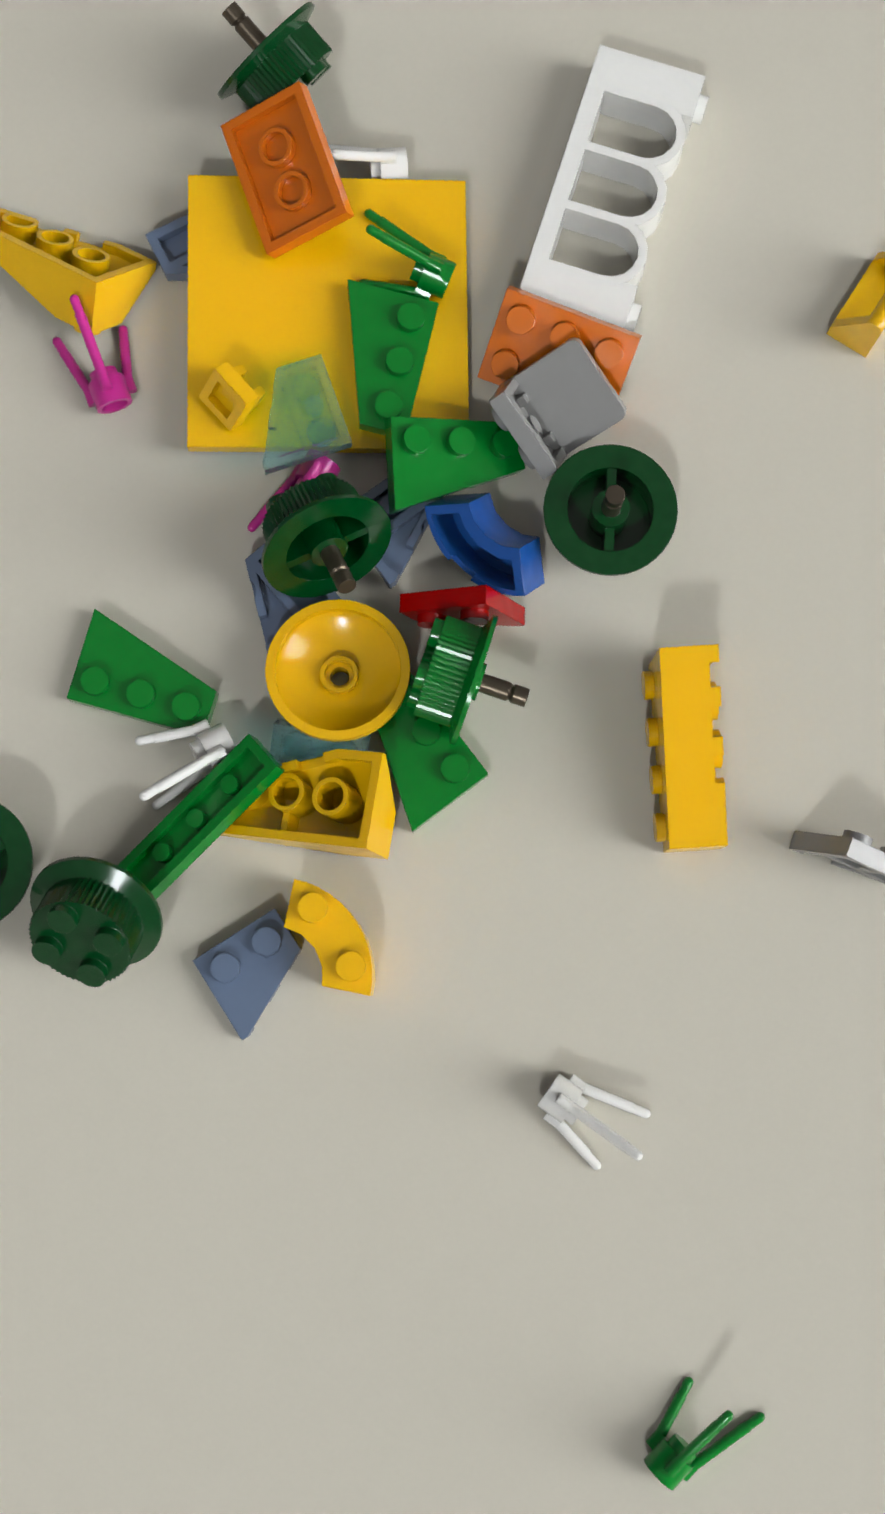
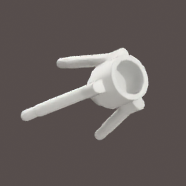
[328,144,408,179]
[135,719,235,810]
[537,1073,651,1170]

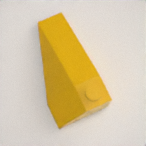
[0,208,157,335]
[221,749,396,860]

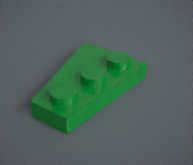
[347,279,439,436]
[385,416,525,515]

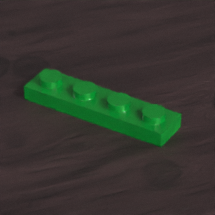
[117,734,285,899]

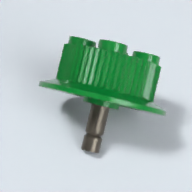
[406,615,530,745]

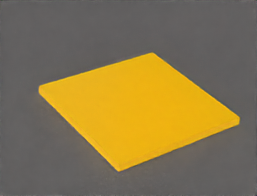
[187,175,469,453]

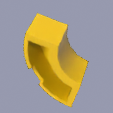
[284,879,375,996]

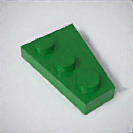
[67,609,219,729]
[378,672,488,833]

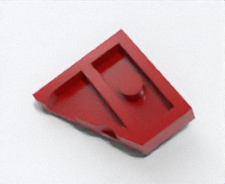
[399,585,525,629]

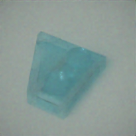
[263,354,352,475]

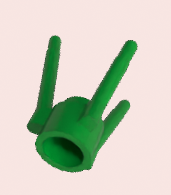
[359,209,457,300]
[644,1377,765,1490]

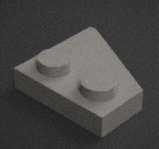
[789,830,885,883]

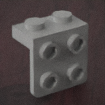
[489,337,626,479]

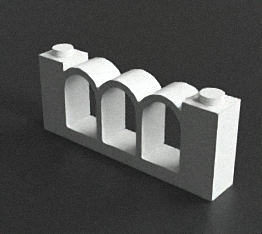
[519,45,709,332]

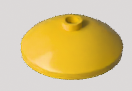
[265,599,410,742]

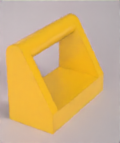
[826,252,885,358]

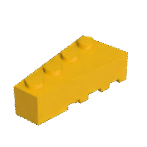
[641,644,728,853]

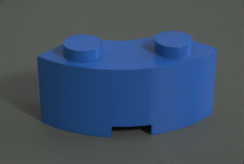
[424,493,545,596]

